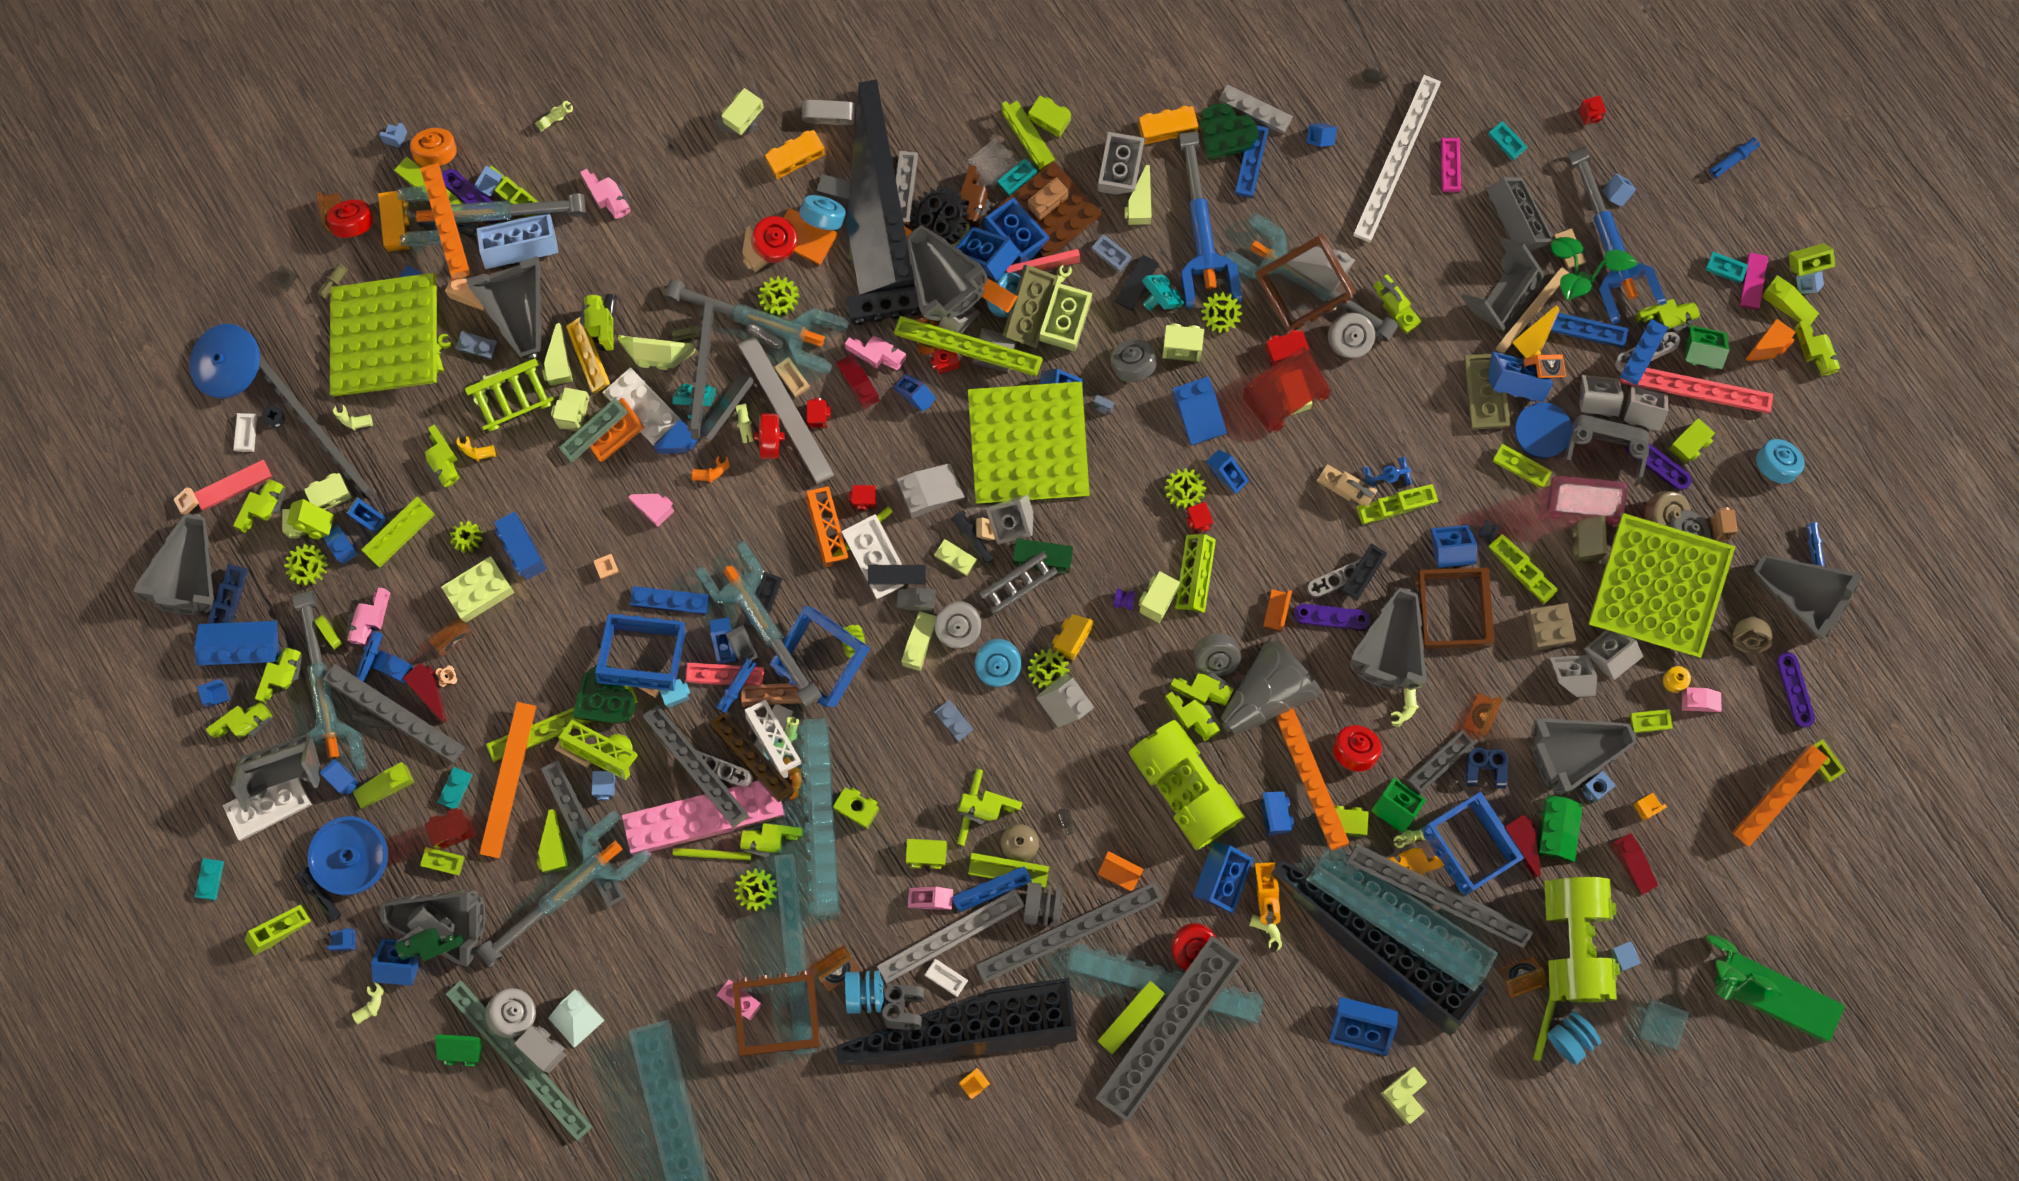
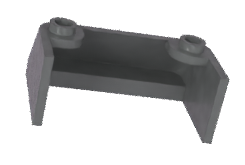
[1461,238,1544,332]
[1562,415,1649,486]
[230,734,321,812]

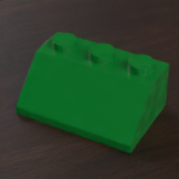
[1537,795,1583,862]

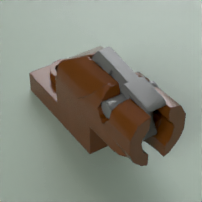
[960,165,991,227]

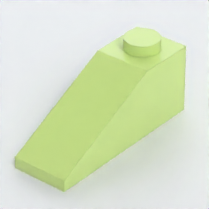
[1124,165,1151,225]
[542,323,573,386]
[901,611,936,671]

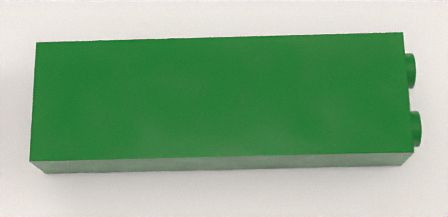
[1714,953,1845,1043]

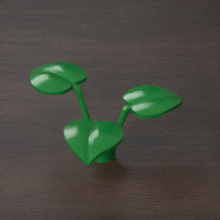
[1551,237,1638,301]
[1705,934,1782,1000]

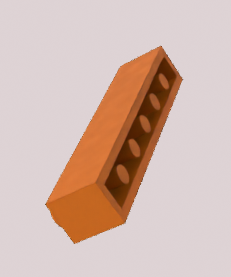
[420,163,471,280]
[1731,744,1828,847]

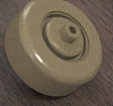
[1645,491,1691,526]

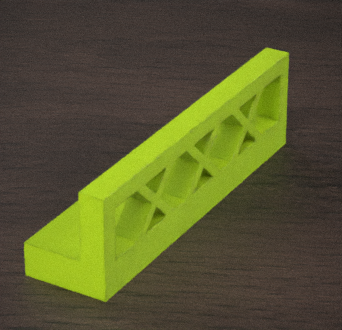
[1002,101,1055,171]
[362,496,435,568]
[1175,534,1216,613]
[559,720,637,780]
[968,853,1049,888]

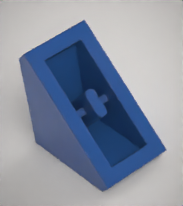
[346,497,387,534]

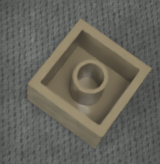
[1526,603,1576,651]

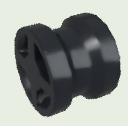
[263,406,285,428]
[1478,519,1500,542]

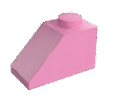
[629,494,674,527]
[1681,687,1721,712]
[908,887,953,910]

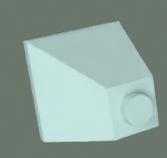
[548,990,605,1048]

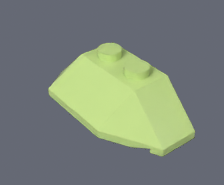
[618,335,695,370]

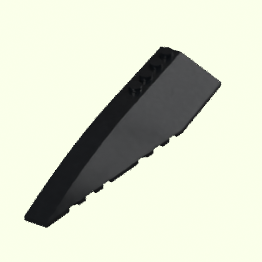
[847,79,915,295]
[1271,860,1489,1037]
[837,978,1078,1065]

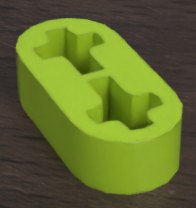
[314,615,343,649]

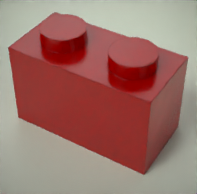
[1265,330,1310,367]

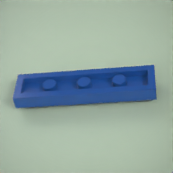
[1235,126,1269,198]
[1550,313,1628,348]
[1620,319,1668,386]
[630,586,709,615]
[952,866,1032,912]

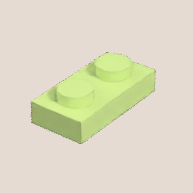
[934,539,977,576]

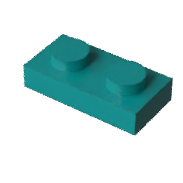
[1488,121,1528,161]
[997,158,1037,197]
[1705,252,1748,284]
[437,767,473,811]
[195,858,224,900]

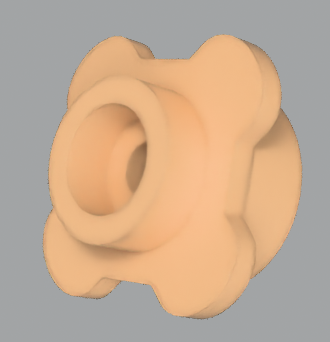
[435,666,457,687]

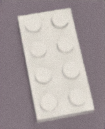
[603,367,681,446]
[841,514,905,600]
[223,777,312,841]

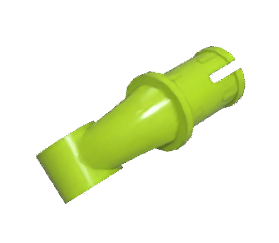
[437,334,451,374]

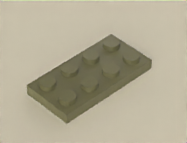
[1002,265,1058,348]
[1464,353,1510,430]

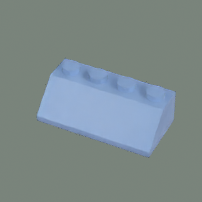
[477,213,559,269]

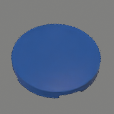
[1515,402,1572,459]

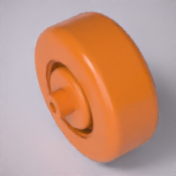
[410,128,457,167]

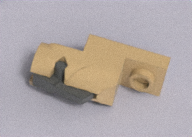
[1317,464,1378,507]

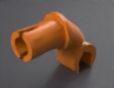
[692,456,730,483]
[783,757,802,800]

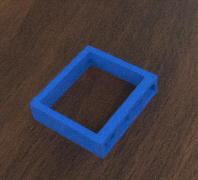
[770,606,871,708]
[595,614,686,691]
[1421,792,1525,896]

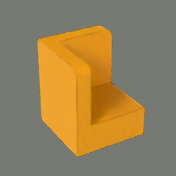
[1633,793,1667,821]
[959,1068,990,1099]

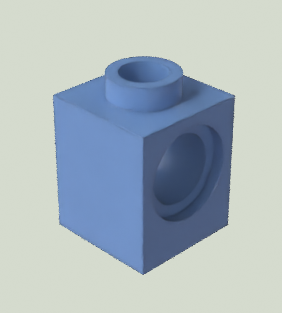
[592,771,615,801]
[1582,771,1616,803]

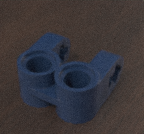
[1465,748,1508,789]

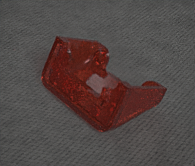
[1243,347,1331,434]

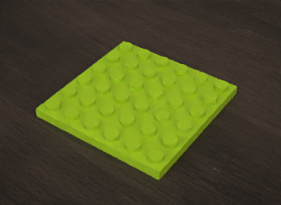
[330,273,437,397]
[968,382,1090,503]
[1588,513,1736,658]

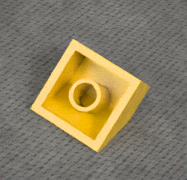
[1052,614,1093,661]

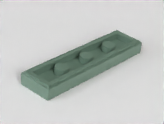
[559,398,628,462]

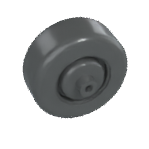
[1110,339,1157,382]
[1667,510,1711,539]
[1193,633,1241,678]

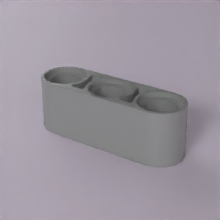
[801,100,856,125]

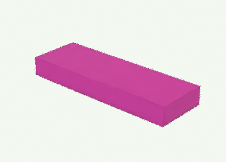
[1441,138,1461,193]
[1740,253,1768,310]

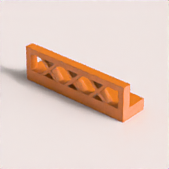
[805,486,848,568]

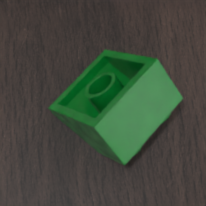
[1684,325,1729,369]
[1371,777,1426,833]
[435,1034,483,1067]

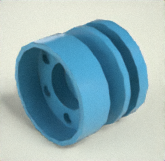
[845,970,884,1014]
[1547,1011,1602,1065]

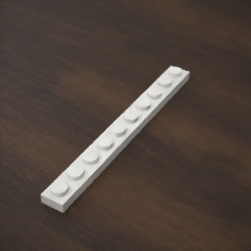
[1353,75,1441,243]

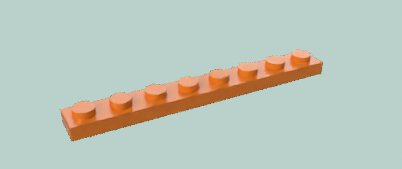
[1275,708,1349,851]

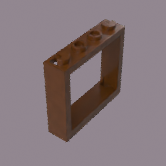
[1254,233,1356,331]
[1414,568,1495,649]
[732,971,821,1057]

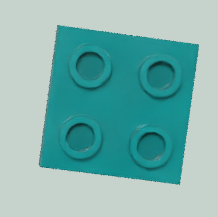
[1142,274,1184,311]
[673,384,716,419]

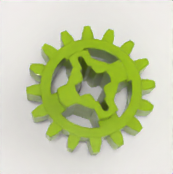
[758,276,800,317]
[1201,291,1242,333]
[1164,468,1206,510]
[284,544,328,587]
[1028,649,1070,689]
[734,868,778,912]

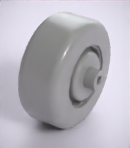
[1328,313,1375,358]
[935,601,981,649]
[485,988,536,1038]

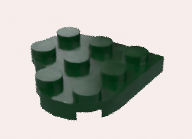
[1200,103,1259,160]
[573,664,635,724]

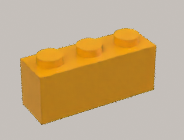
[1138,106,1198,145]
[765,130,826,180]
[378,191,412,252]

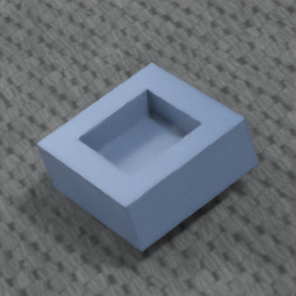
[1093,395,1114,414]

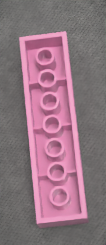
[622,781,786,856]

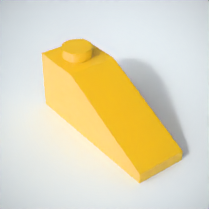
[1512,305,1559,358]

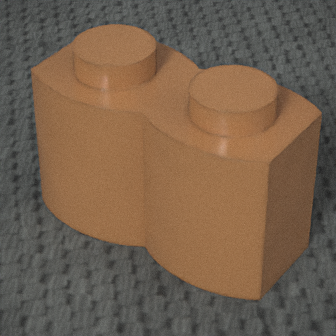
[1710,507,1738,542]

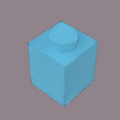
[659,679,690,709]

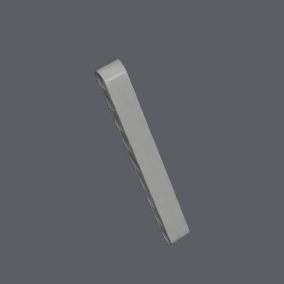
[738,335,834,485]

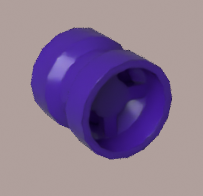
[1114,588,1135,610]

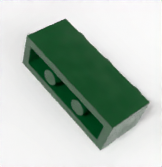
[1013,538,1073,574]

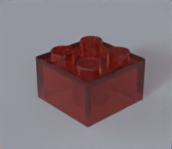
[424,808,477,850]

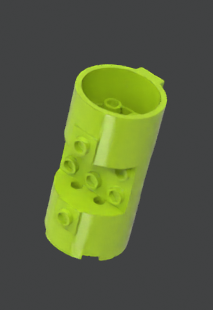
[1129,720,1245,850]
[1544,877,1620,1003]

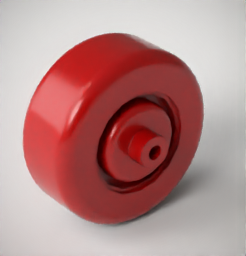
[326,199,374,238]
[751,216,797,263]
[754,413,784,459]
[1333,725,1382,772]
[1171,923,1216,971]

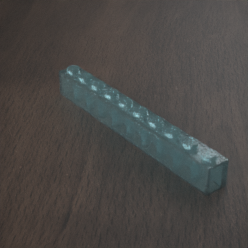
[774,854,817,1056]
[1066,943,1265,1024]

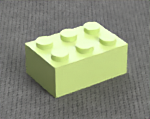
[1040,283,1092,351]
[441,556,515,623]

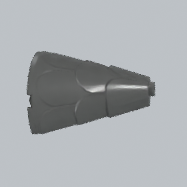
[907,225,987,320]
[466,256,542,360]
[133,514,214,615]
[1751,555,1862,641]
[1350,588,1426,690]
[1220,638,1323,735]
[1531,718,1637,794]
[379,890,485,966]

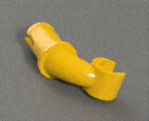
[457,436,496,462]

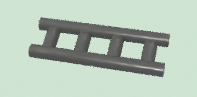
[980,551,1058,615]

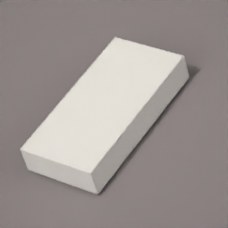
[233,413,258,452]
[924,959,968,997]

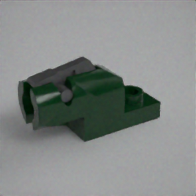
[395,927,463,962]

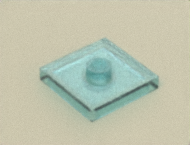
[1638,999,1689,1051]

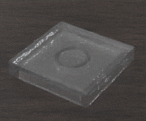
[968,138,1019,189]

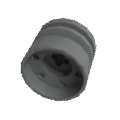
[1023,882,1064,927]

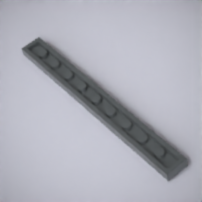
[258,355,374,497]
[1347,843,1533,948]
[976,882,1163,984]

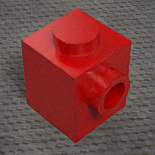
[1578,95,1606,125]
[930,349,960,375]
[807,398,831,428]
[849,485,876,511]
[1186,502,1213,534]

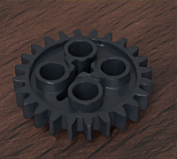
[910,186,970,243]

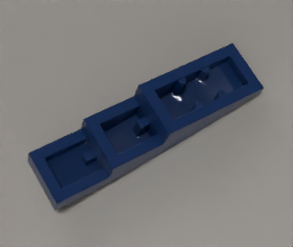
[208,564,248,624]

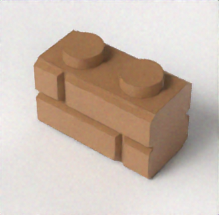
[1028,177,1068,220]

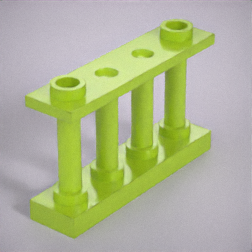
[465,358,554,432]

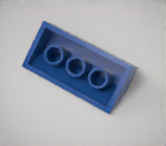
[194,621,279,665]

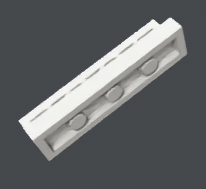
[745,700,801,778]

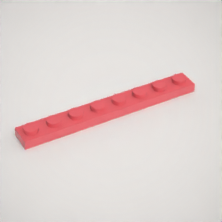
[1620,368,1773,414]

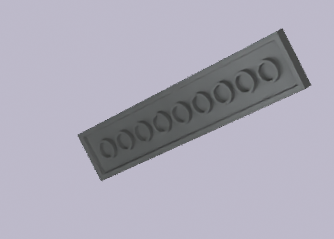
[1095,935,1244,1122]

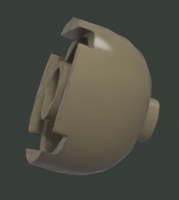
[1732,617,1772,653]
[1000,824,1039,862]

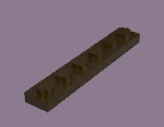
[709,712,794,803]

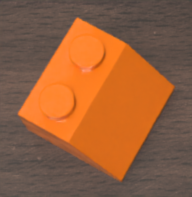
[1746,319,1796,361]

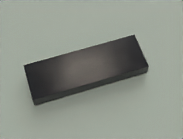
[1115,255,1159,311]
[1340,543,1387,602]
[868,565,926,585]
[745,572,783,632]

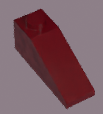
[835,354,880,410]
[403,662,447,723]
[1505,815,1541,879]
[1610,833,1659,896]

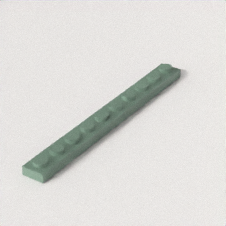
[446,980,593,1141]

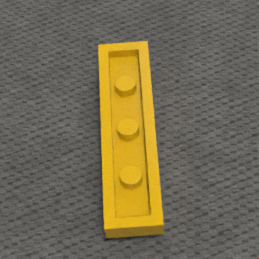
[566,317,610,393]

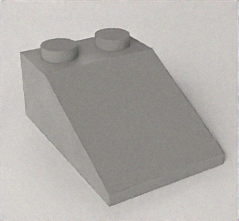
[1286,245,1355,292]
[897,463,965,519]

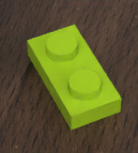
[1630,709,1673,733]
[420,847,465,876]

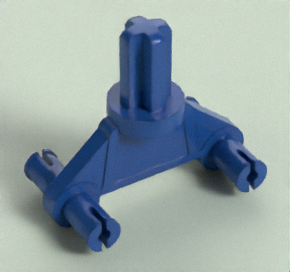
[1361,457,1413,494]

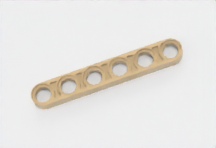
[1496,267,1570,354]

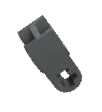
[882,984,925,1030]

